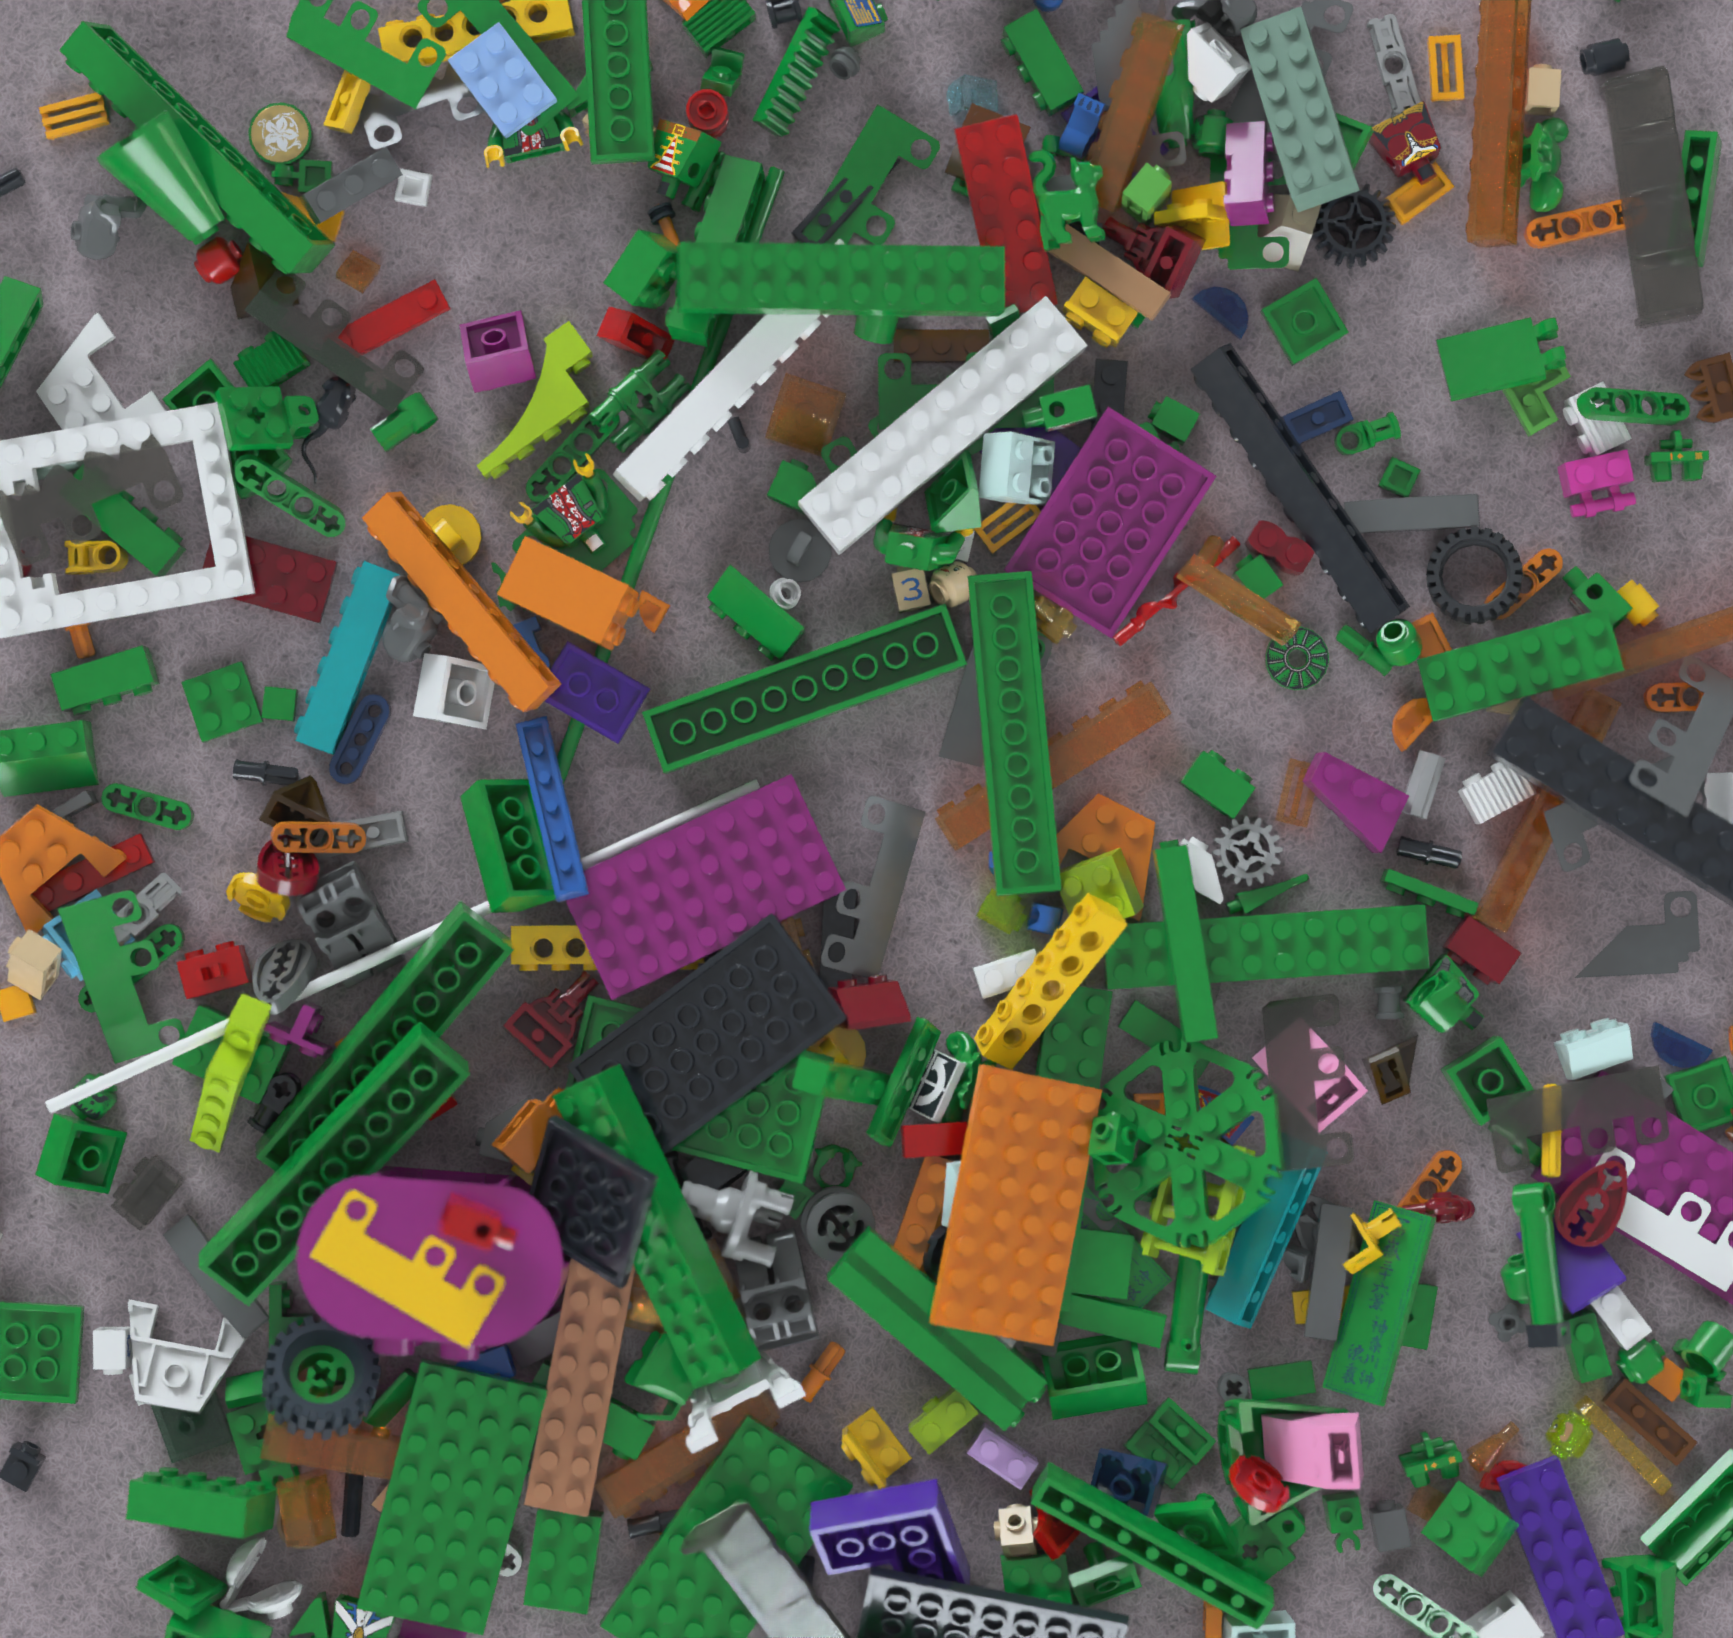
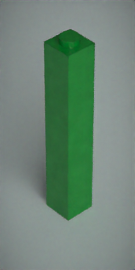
[1152,839,1218,1043]

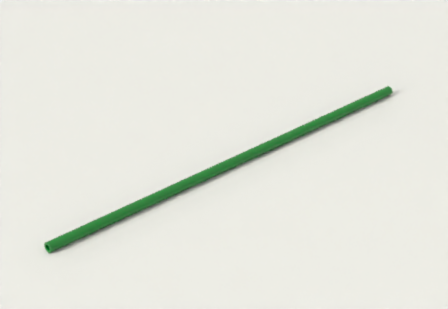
[557,166,785,784]

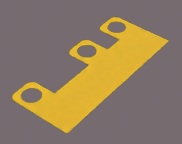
[310,1190,505,1349]

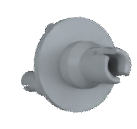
[681,1170,794,1268]

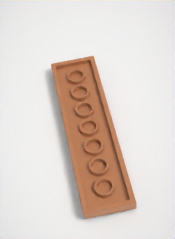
[524,1258,636,1517]

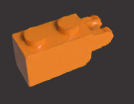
[491,1087,564,1174]

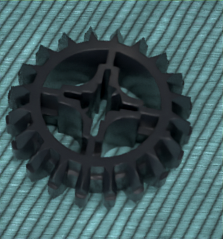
[1311,182,1396,269]

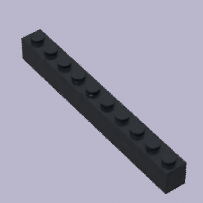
[1190,343,1410,634]

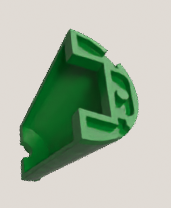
[96,111,225,246]
[1217,1398,1349,1526]

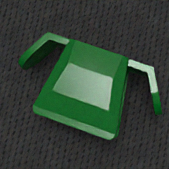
[624,1331,694,1420]

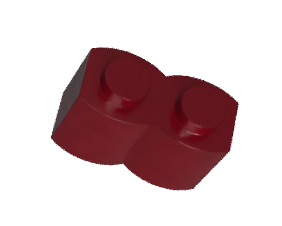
[1244,520,1315,576]

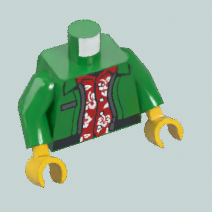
[484,110,583,168]
[510,453,608,555]
[873,508,974,571]

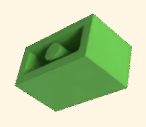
[1121,163,1172,226]

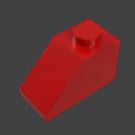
[596,307,675,360]

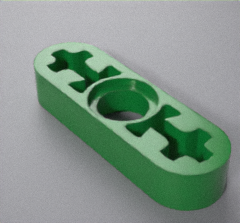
[101,783,194,830]

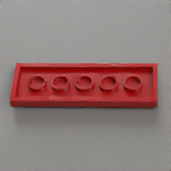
[954,114,1058,313]

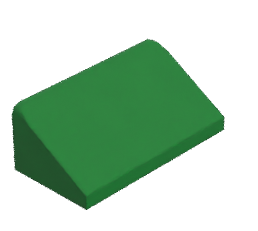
[362,1368,417,1429]

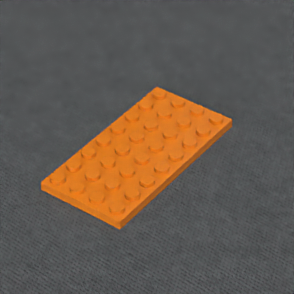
[929,1064,1102,1346]

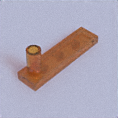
[1176,535,1301,646]

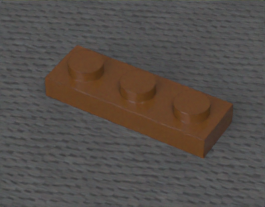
[894,329,989,363]
[1601,1376,1698,1467]

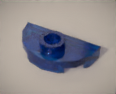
[1192,287,1249,340]
[1650,1022,1713,1068]

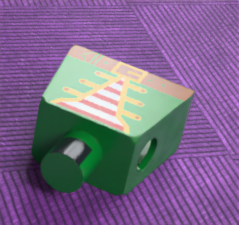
[648,118,722,200]

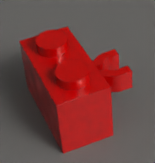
[176,941,253,999]

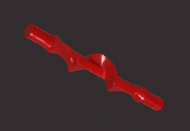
[1112,536,1241,647]

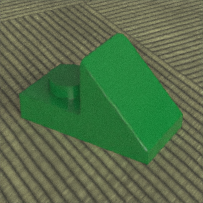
[269,1281,313,1348]
[289,1591,333,1638]

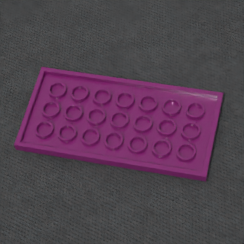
[565,774,846,1001]
[1531,1070,1733,1305]

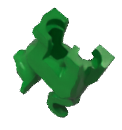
[1029,150,1105,251]

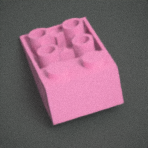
[1252,1017,1368,1133]
[1261,1413,1364,1489]

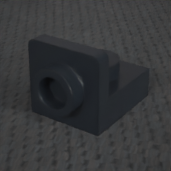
[0,1441,46,1492]

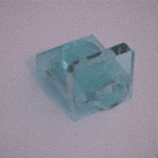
[946,74,998,116]

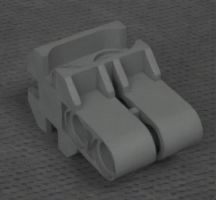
[296,861,405,988]
[735,1228,819,1352]

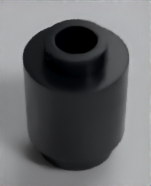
[1579,38,1630,76]

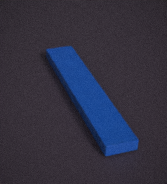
[516,716,589,902]

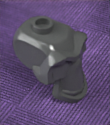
[1171,0,1257,37]
[71,193,147,260]
[382,575,443,662]

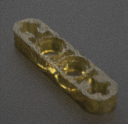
[1574,1394,1673,1497]

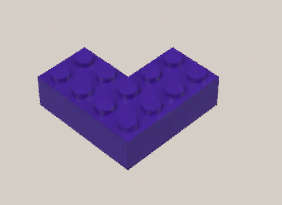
[810,1479,970,1585]

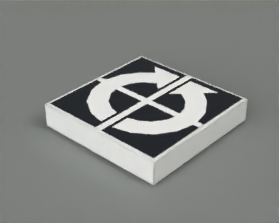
[909,1049,966,1123]

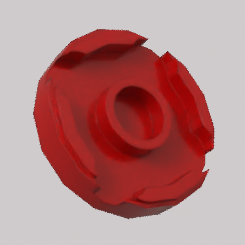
[1229,1455,1289,1513]

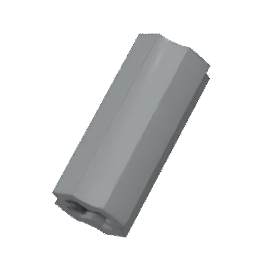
[1402,750,1446,820]

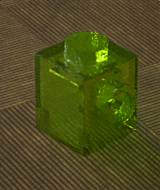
[975,888,1027,935]

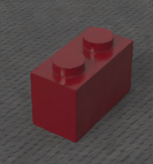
[1442,916,1522,986]

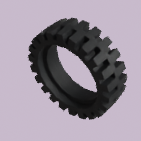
[1426,527,1523,624]

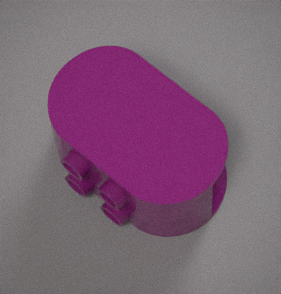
[297,1166,571,1360]

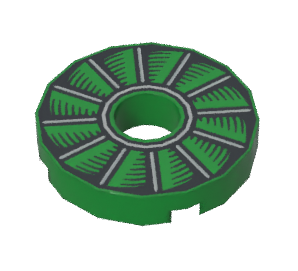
[1265,627,1329,690]

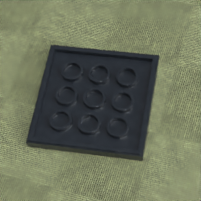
[529,1115,658,1289]

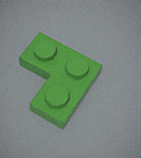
[1502,366,1571,437]

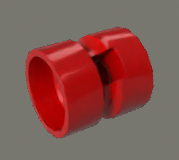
[686,89,729,138]

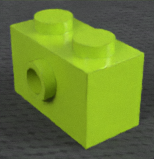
[908,1387,979,1455]

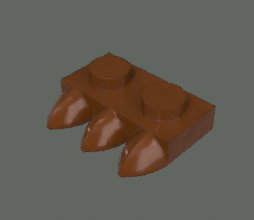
[1684,352,1733,424]

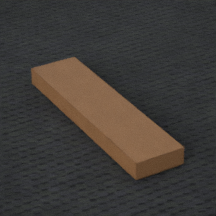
[1049,224,1171,321]

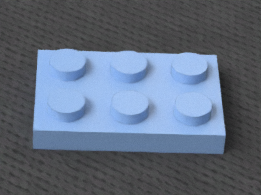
[448,22,557,139]

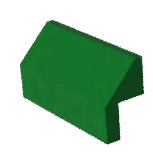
[1640,1448,1733,1586]

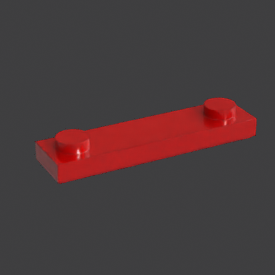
[322,279,451,358]

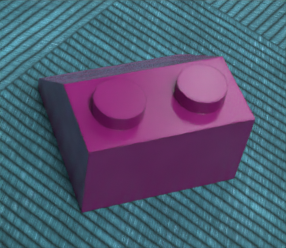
[459,310,537,393]

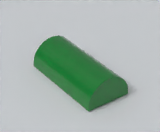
[162,358,293,499]

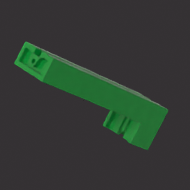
[826,1226,1047,1432]

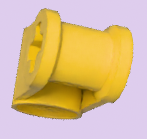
[64,540,129,575]

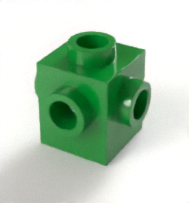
[1088,1112,1138,1165]

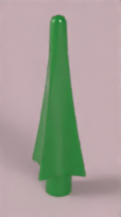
[1225,874,1309,915]

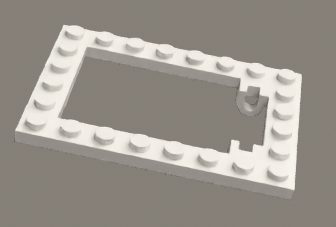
[0,402,255,638]

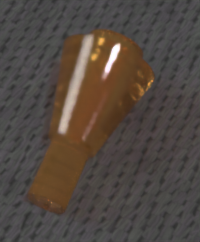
[1466,1421,1520,1473]

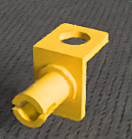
[1343,1208,1402,1274]

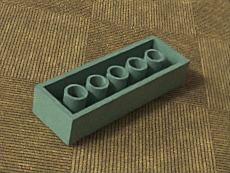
[1240,6,1360,212]

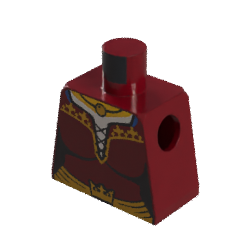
[1369,101,1441,185]

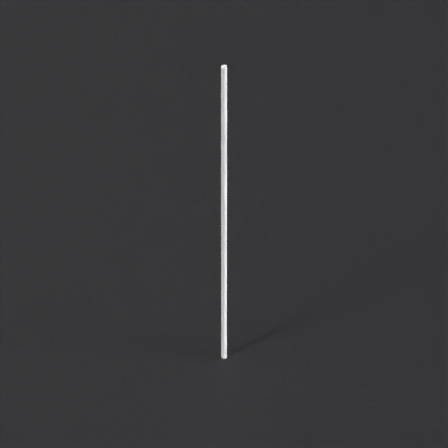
[46,779,760,1113]

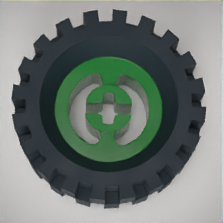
[261,1316,381,1440]

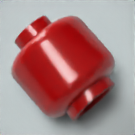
[194,237,243,285]

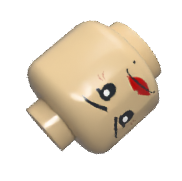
[929,561,977,608]

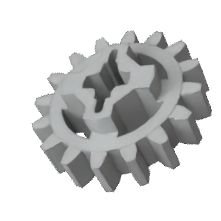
[1212,816,1283,886]

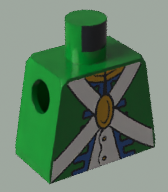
[332,1593,396,1638]

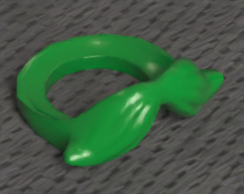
[813,1144,862,1189]

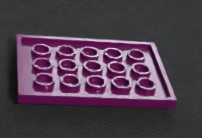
[1004,407,1217,639]

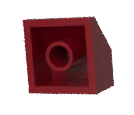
[828,975,911,1030]

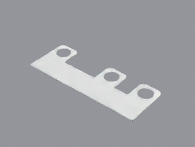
[1585,1146,1733,1292]

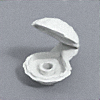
[220,1537,303,1619]

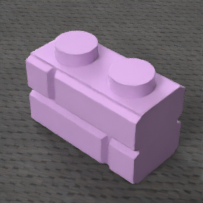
[966,1422,1038,1490]

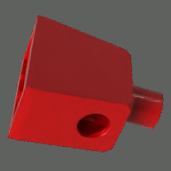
[438,1193,518,1251]

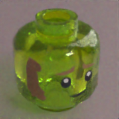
[1545,1410,1594,1461]

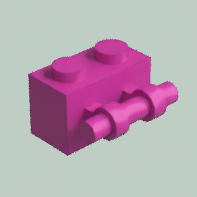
[1557,449,1636,518]

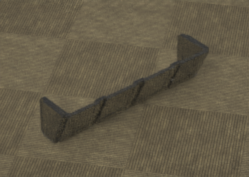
[1599,65,1704,328]
[680,1502,851,1638]

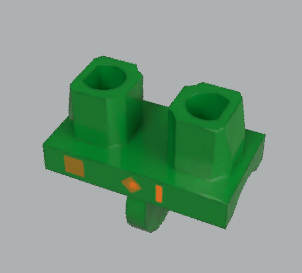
[1644,430,1709,482]
[1398,1431,1463,1488]

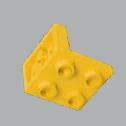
[841,1406,912,1489]

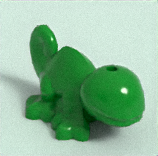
[1508,117,1569,212]
[935,1031,997,1123]

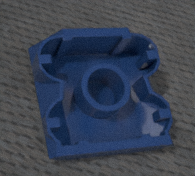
[1091,1448,1169,1518]

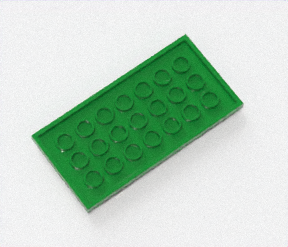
[565,995,835,1184]
[357,1358,548,1636]
[600,1413,853,1638]

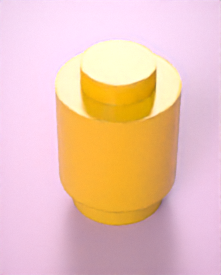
[1617,579,1659,627]

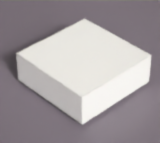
[394,168,433,207]

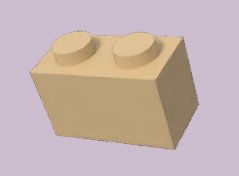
[6,929,62,1000]

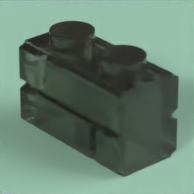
[111,1155,187,1231]

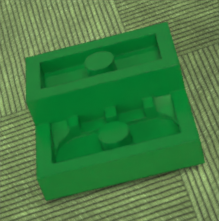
[1123,1397,1217,1489]

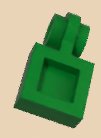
[271,159,333,193]

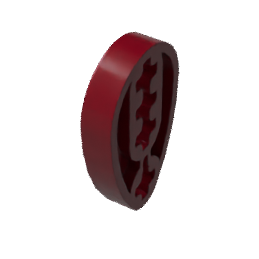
[256,835,320,896]
[1554,1161,1627,1247]

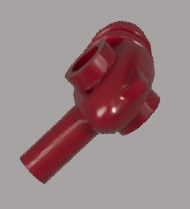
[1401,1192,1475,1224]

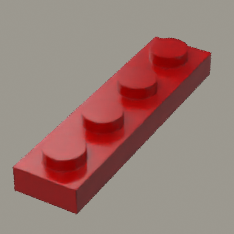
[32,833,155,912]

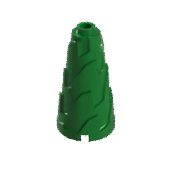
[1137,19,1196,149]

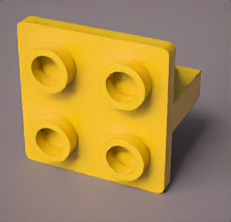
[1154,181,1230,251]
[1063,276,1138,349]

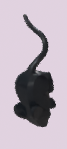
[301,376,356,484]

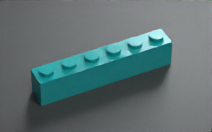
[294,561,400,755]
[1205,1132,1328,1329]

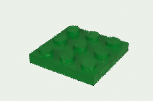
[0,1301,85,1404]

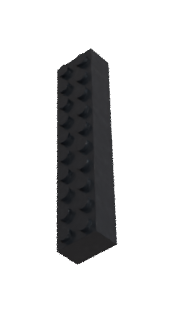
[1486,697,1733,907]

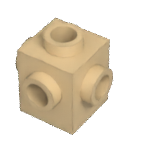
[994,1504,1038,1558]

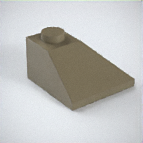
[1258,194,1321,272]

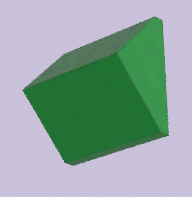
[924,450,981,533]

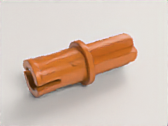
[65,623,95,659]
[800,1341,846,1403]

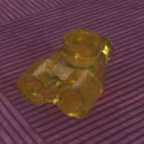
[1034,595,1077,644]

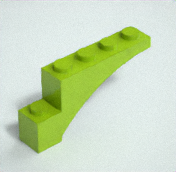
[476,321,593,480]
[190,994,272,1152]

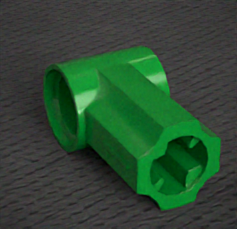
[370,392,438,452]

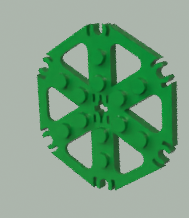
[1092,1039,1285,1248]

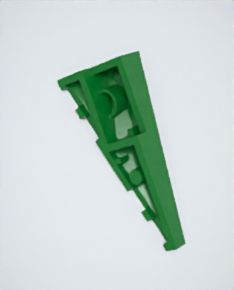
[1601,1554,1677,1638]

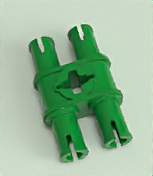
[589,349,691,453]

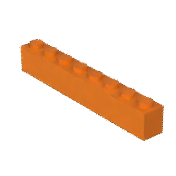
[362,491,562,712]

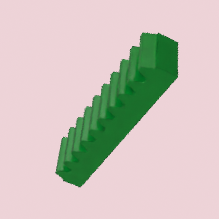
[752,7,840,137]

